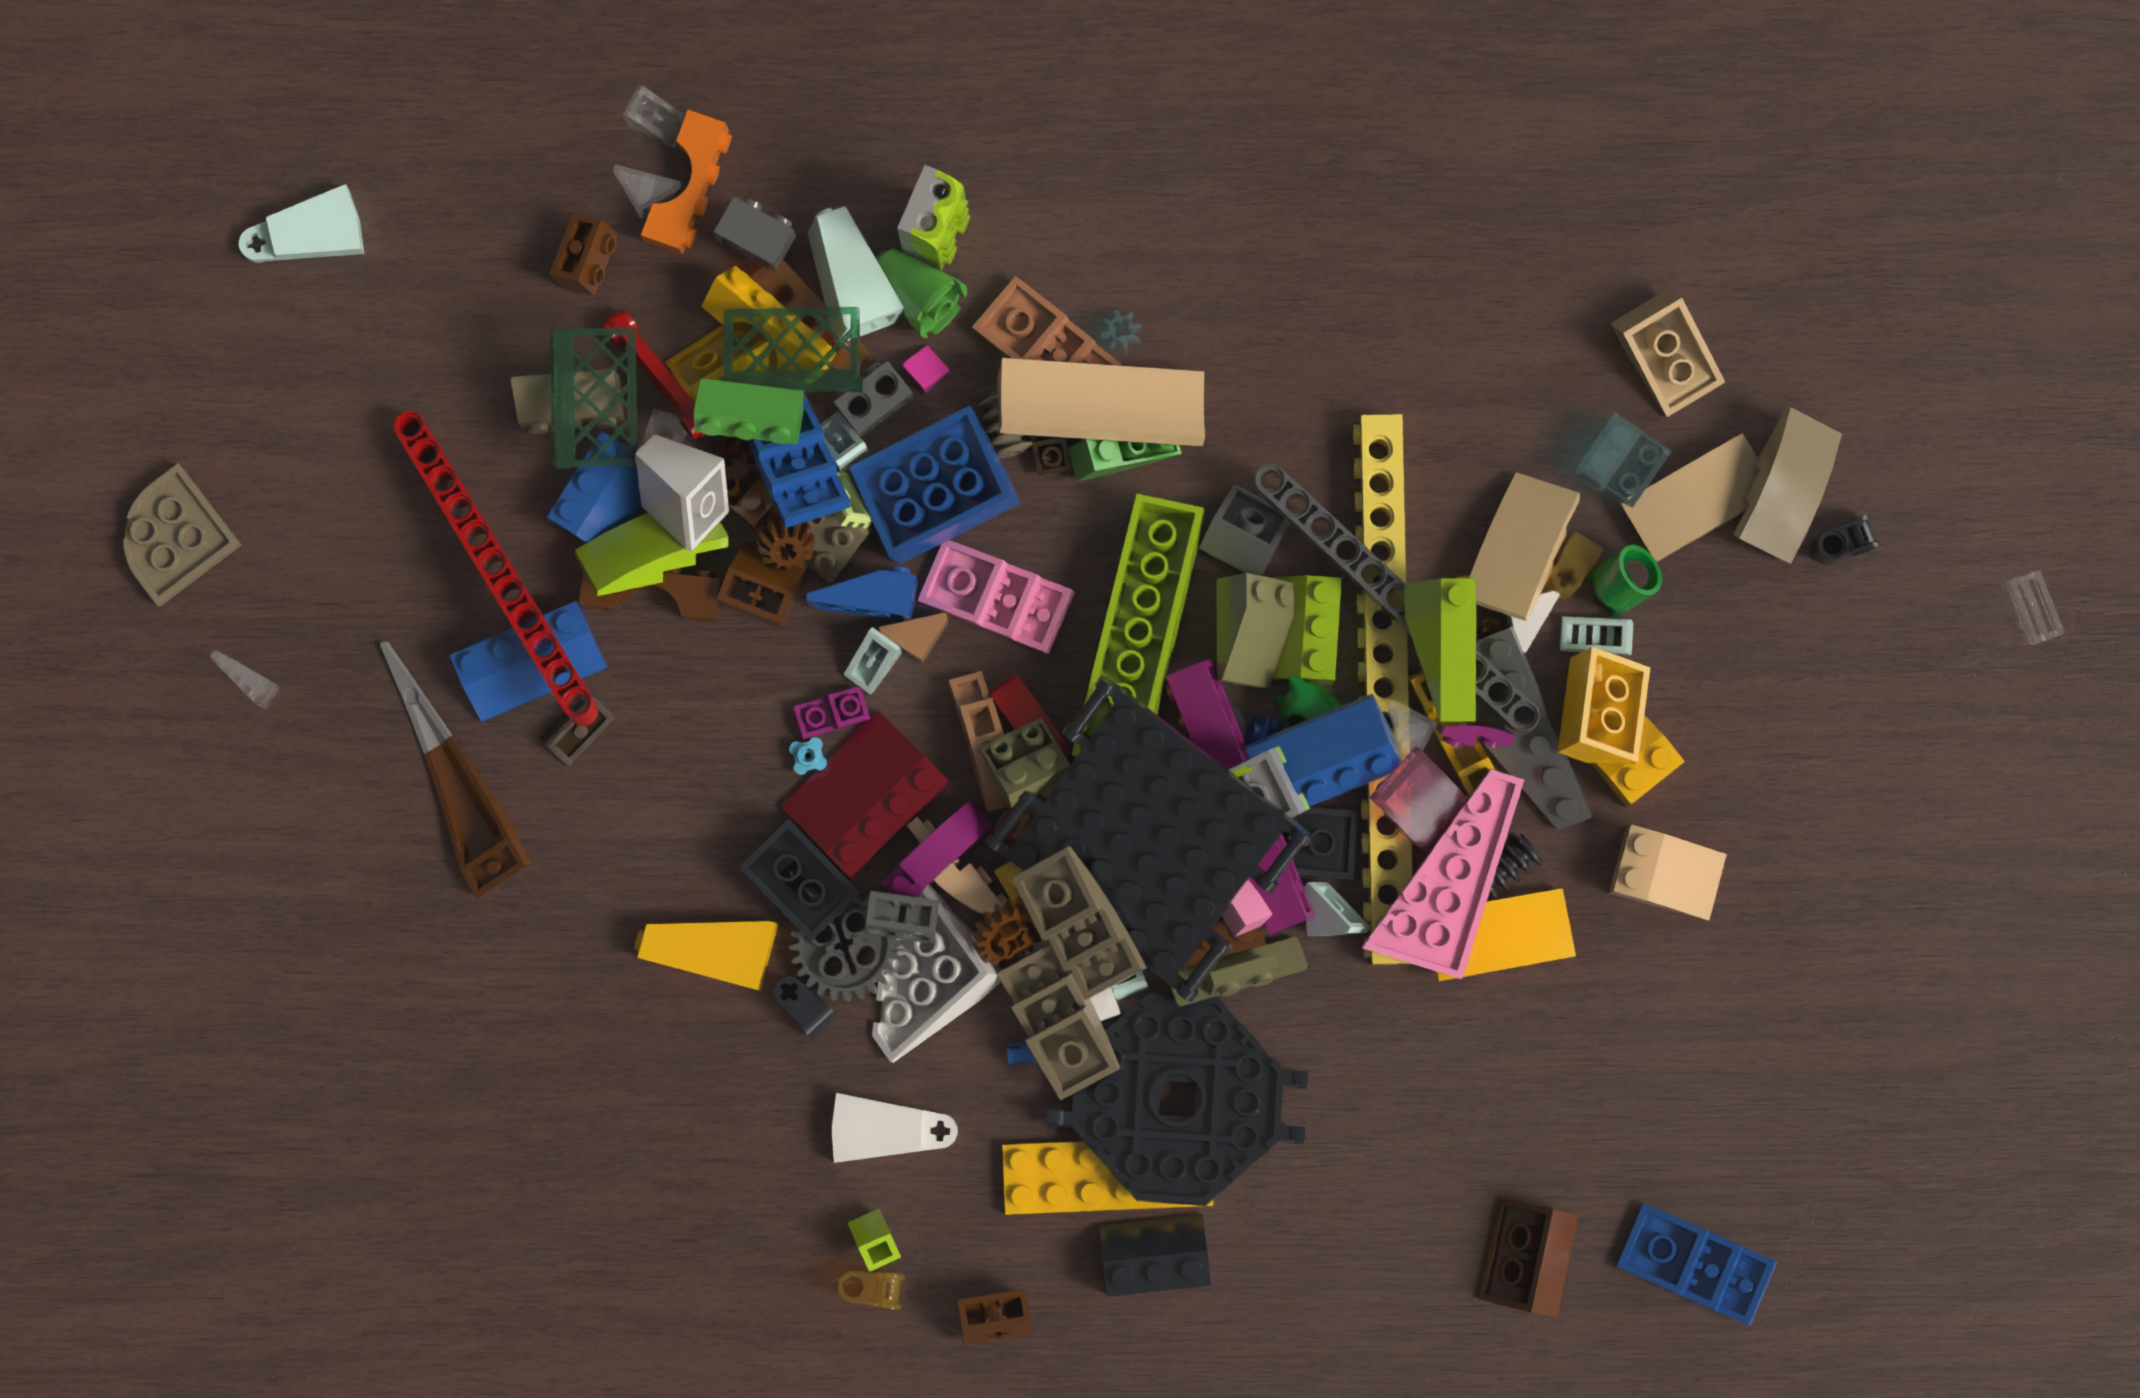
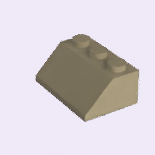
[511,369,625,433]

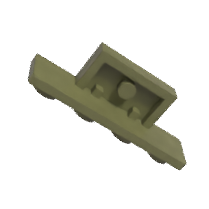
[1170,937,1308,1007]

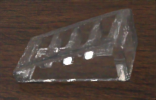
[210,650,279,709]

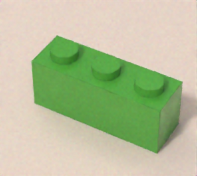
[694,378,804,445]

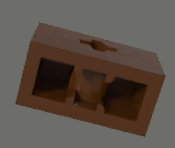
[957,1289,1032,1346]

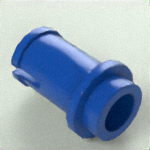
[1007,1042,1037,1064]

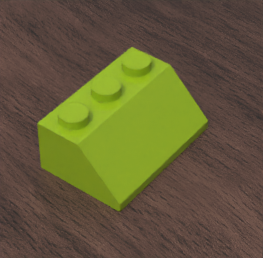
[1271,575,1342,684]

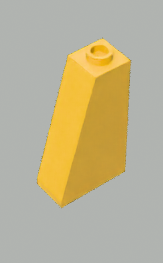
[634,921,779,991]

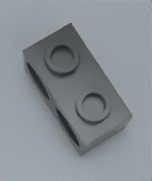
[834,361,914,439]
[864,891,939,944]

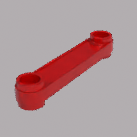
[600,309,706,440]

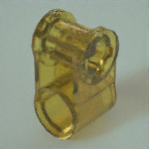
[1547,530,1604,599]
[838,1270,906,1310]

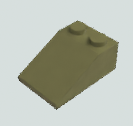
[1217,573,1294,689]

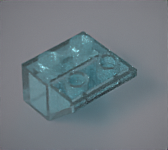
[1572,412,1672,508]

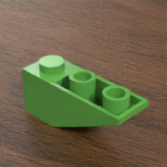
[1068,439,1182,481]

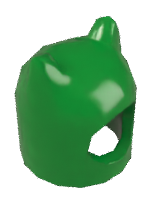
[1587,545,1662,616]
[1274,675,1343,728]

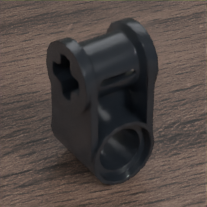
[1811,514,1882,565]
[774,976,837,1039]

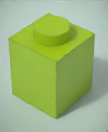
[848,1208,901,1272]

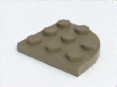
[123,463,242,607]

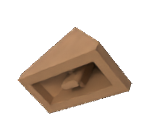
[879,612,949,663]

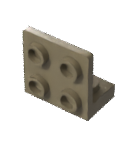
[804,513,877,583]

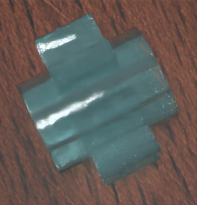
[1101,310,1142,354]

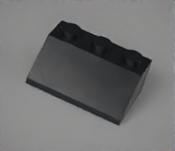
[1099,1214,1211,1297]

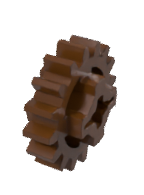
[971,898,1042,966]

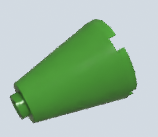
[876,248,967,338]

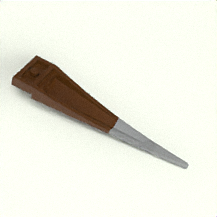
[380,641,533,899]

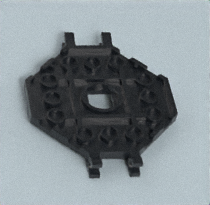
[1047,993,1308,1206]

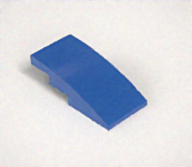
[747,385,850,528]
[1616,1203,1777,1326]

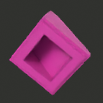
[902,345,950,393]

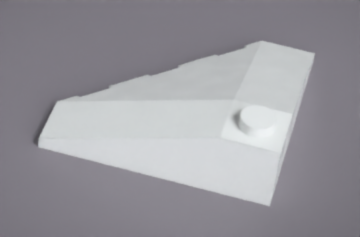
[872,885,1001,1063]

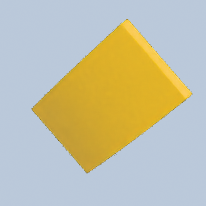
[1434,888,1576,982]

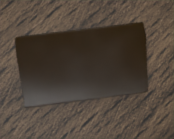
[540,694,616,767]

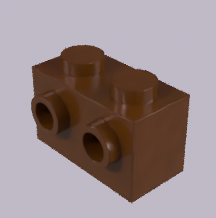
[549,212,618,296]

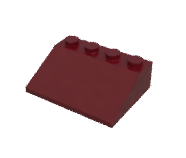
[780,711,950,880]

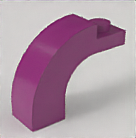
[882,799,996,897]

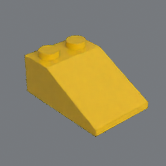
[1591,715,1685,807]

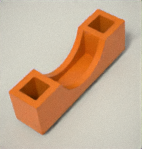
[641,110,732,255]

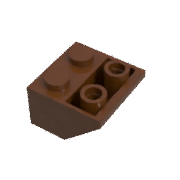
[717,540,809,629]

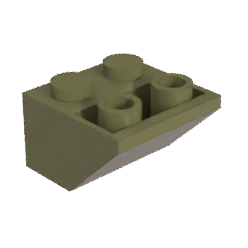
[979,718,1070,815]

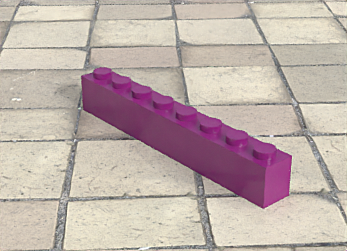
[1166,660,1315,934]

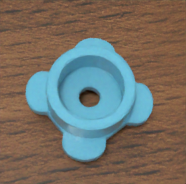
[789,737,827,775]

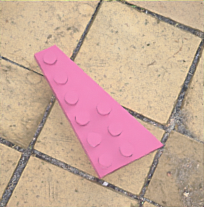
[1361,769,1524,979]

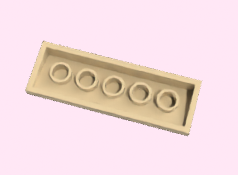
[997,358,1205,446]

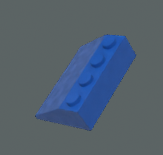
[849,405,1021,564]

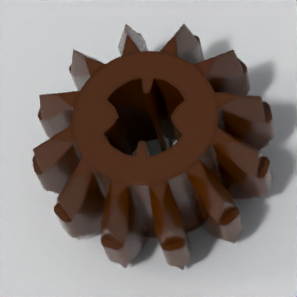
[756,517,815,572]

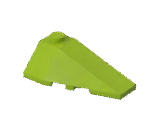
[1404,578,1476,722]

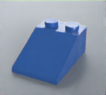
[806,566,918,622]

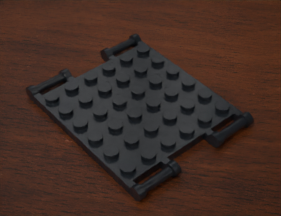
[984,675,1313,1002]

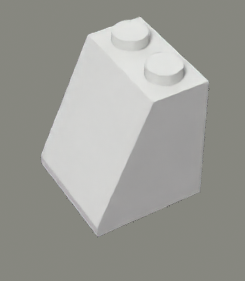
[635,434,729,551]

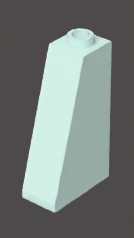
[807,206,904,345]

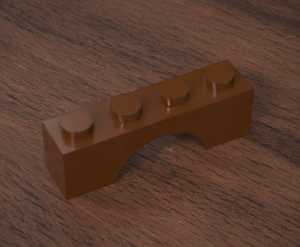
[579,568,723,623]

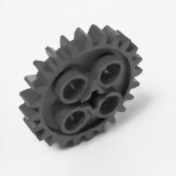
[789,891,902,1002]

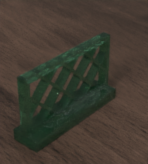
[720,307,863,393]
[549,327,637,469]

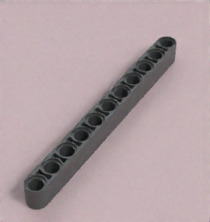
[1255,464,1540,734]

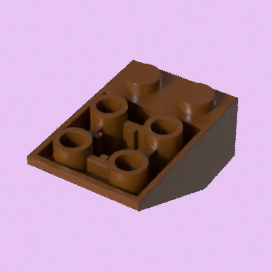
[709,436,780,532]

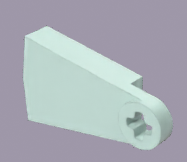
[239,184,364,263]

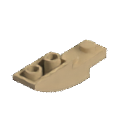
[907,817,1007,915]

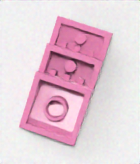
[917,540,1075,655]

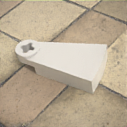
[832,1093,958,1163]

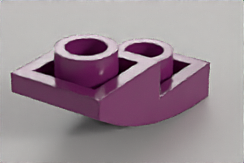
[791,686,870,741]
[1436,721,1515,749]

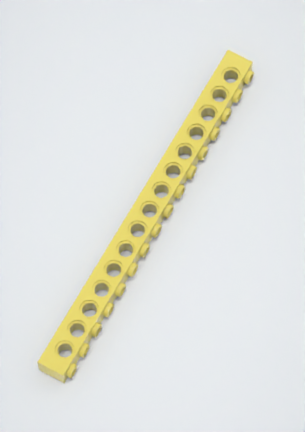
[1353,414,1412,965]

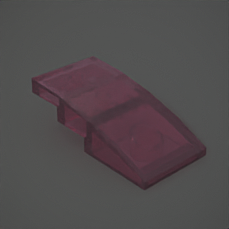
[1369,746,1468,857]

